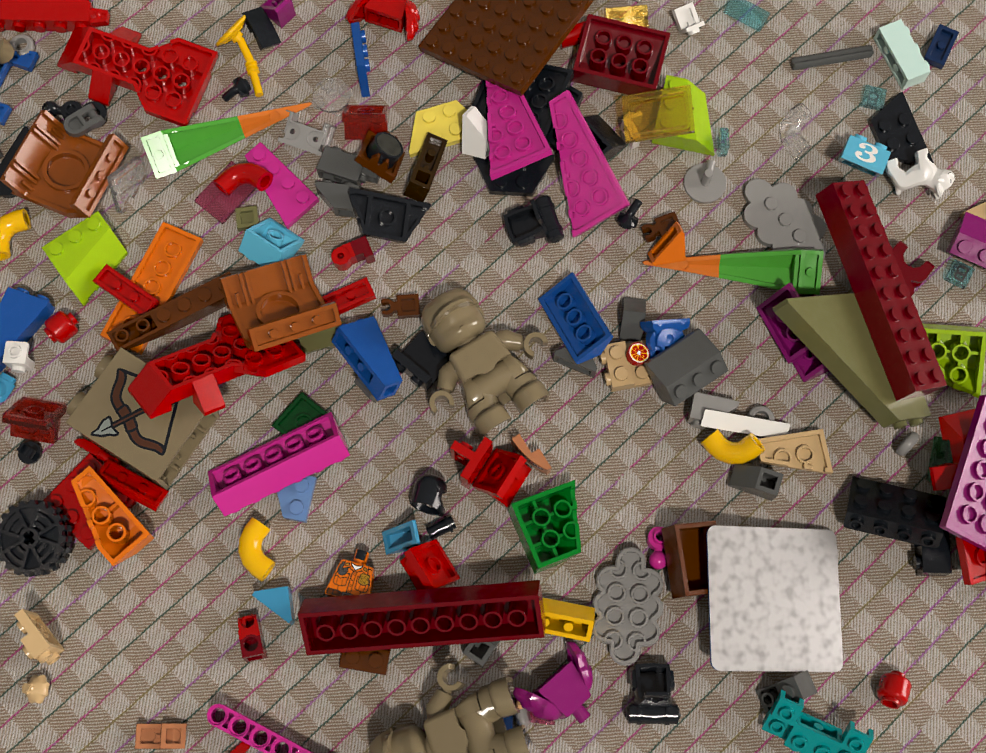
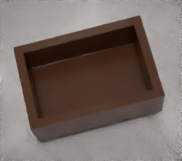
[661,520,717,599]

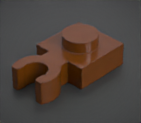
[641,211,682,243]
[381,294,420,319]

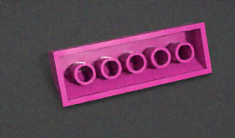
[208,412,350,517]

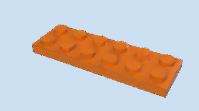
[100,222,204,355]

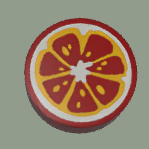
[626,342,650,366]

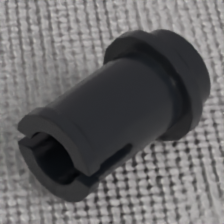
[425,515,457,540]

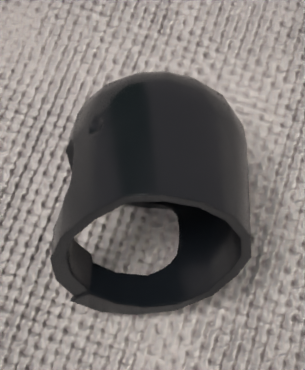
[410,474,447,517]

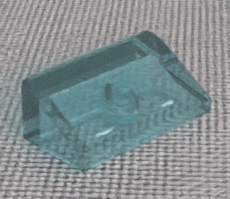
[723,0,771,32]

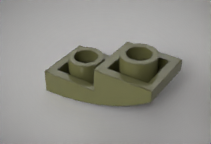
[299,321,345,354]

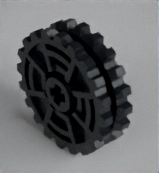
[0,500,75,577]

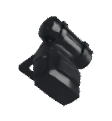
[503,196,564,247]
[625,663,681,725]

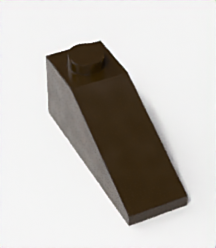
[403,132,448,202]

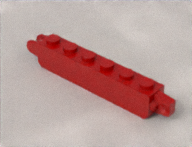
[0,0,110,33]

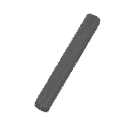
[791,45,874,70]

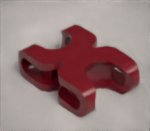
[893,241,935,296]

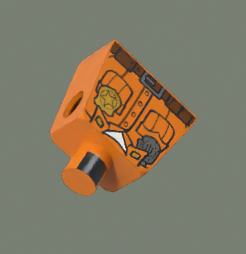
[325,549,375,597]

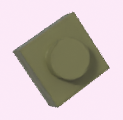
[235,206,260,232]

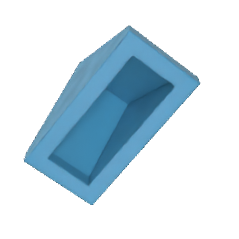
[382,520,421,555]
[252,586,295,625]

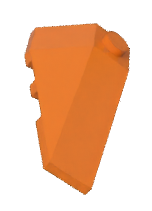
[71,466,154,566]

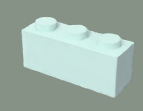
[873,19,931,90]

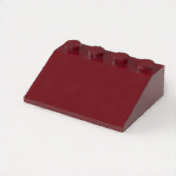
[572,14,671,101]

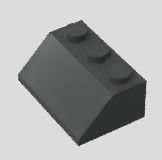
[644,328,729,406]

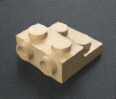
[599,340,653,392]
[15,609,65,665]

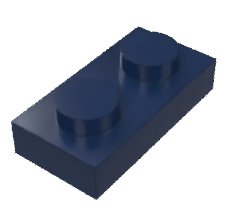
[924,24,959,70]

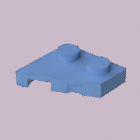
[277,476,317,523]

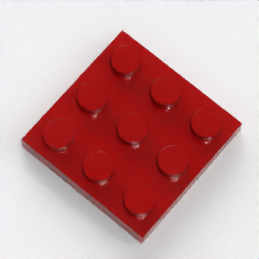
[44,453,137,550]

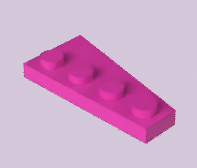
[245,142,319,229]

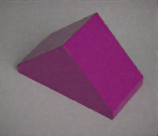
[260,0,296,29]

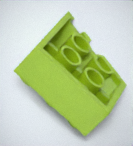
[651,75,715,156]
[41,211,128,306]
[922,323,986,398]

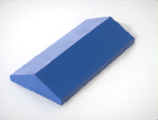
[538,272,613,364]

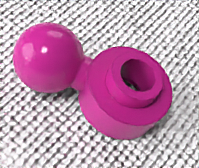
[647,526,667,570]

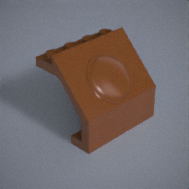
[0,110,129,218]
[219,254,342,352]

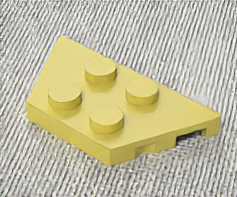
[409,100,467,158]

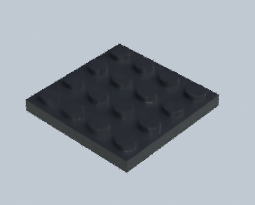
[472,64,574,140]

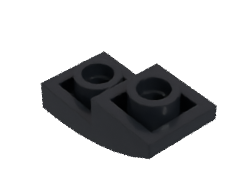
[242,7,281,51]

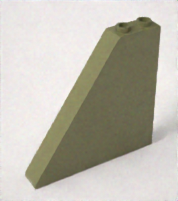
[773,293,931,430]

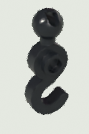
[42,101,108,126]

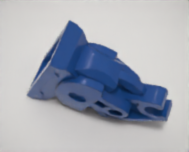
[640,318,690,359]

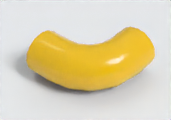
[0,208,31,261]
[701,429,765,464]
[238,517,275,582]

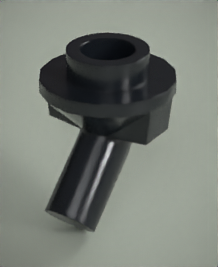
[222,76,251,102]
[617,199,642,230]

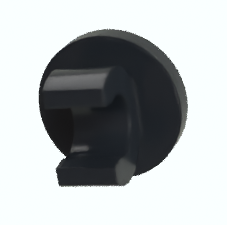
[17,441,42,464]

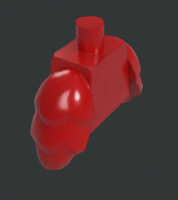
[345,0,420,42]

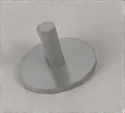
[684,160,726,204]

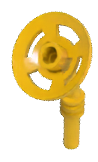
[215,15,263,97]

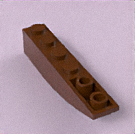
[107,271,232,352]

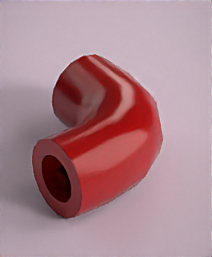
[213,163,273,197]

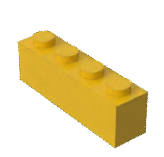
[542,597,595,642]

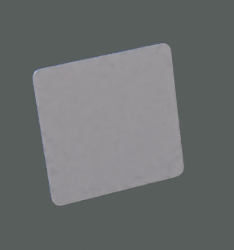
[706,525,843,672]

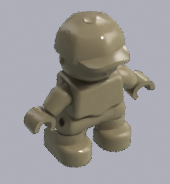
[421,288,550,441]
[369,664,530,753]

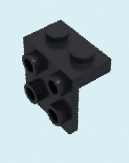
[392,331,451,391]

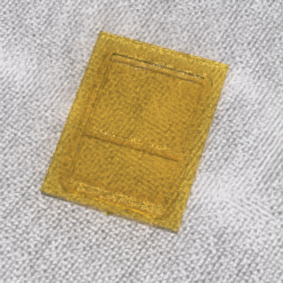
[622,85,695,144]

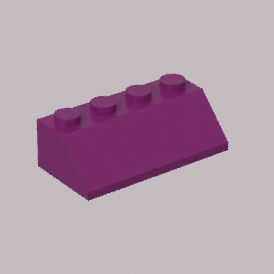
[946,211,986,269]

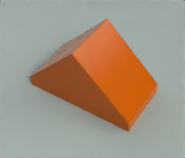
[647,221,686,266]

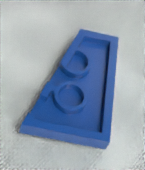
[351,22,371,98]

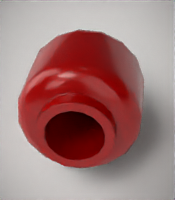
[43,311,79,343]
[876,671,912,709]

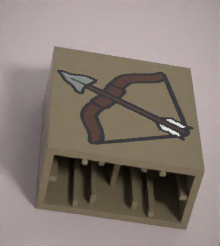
[66,348,220,490]

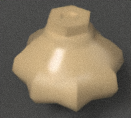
[22,675,50,704]

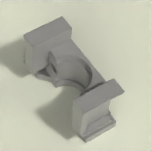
[278,110,337,156]

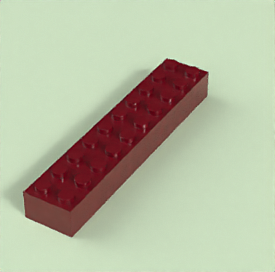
[815,180,947,401]
[298,580,546,655]

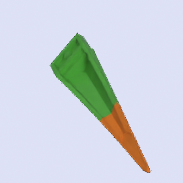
[140,102,312,179]
[642,248,824,295]

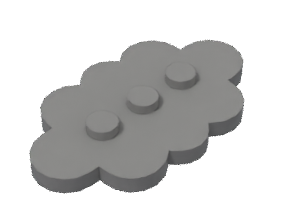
[743,179,826,259]
[593,547,664,666]

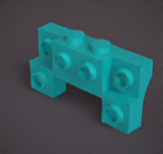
[762,690,874,753]

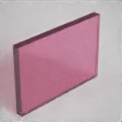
[194,161,256,224]

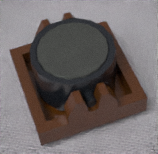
[354,130,405,183]

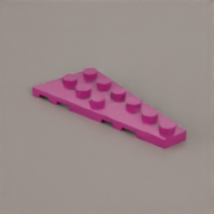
[486,81,552,180]
[549,90,630,238]

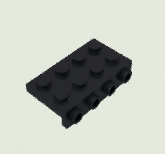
[843,476,946,548]

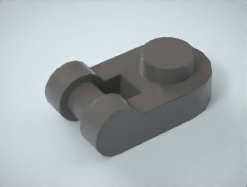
[64,104,105,137]

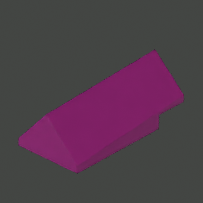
[756,283,829,382]

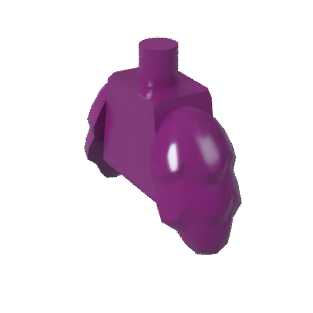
[513,640,593,724]

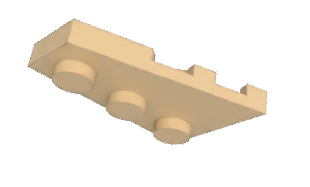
[758,429,833,475]

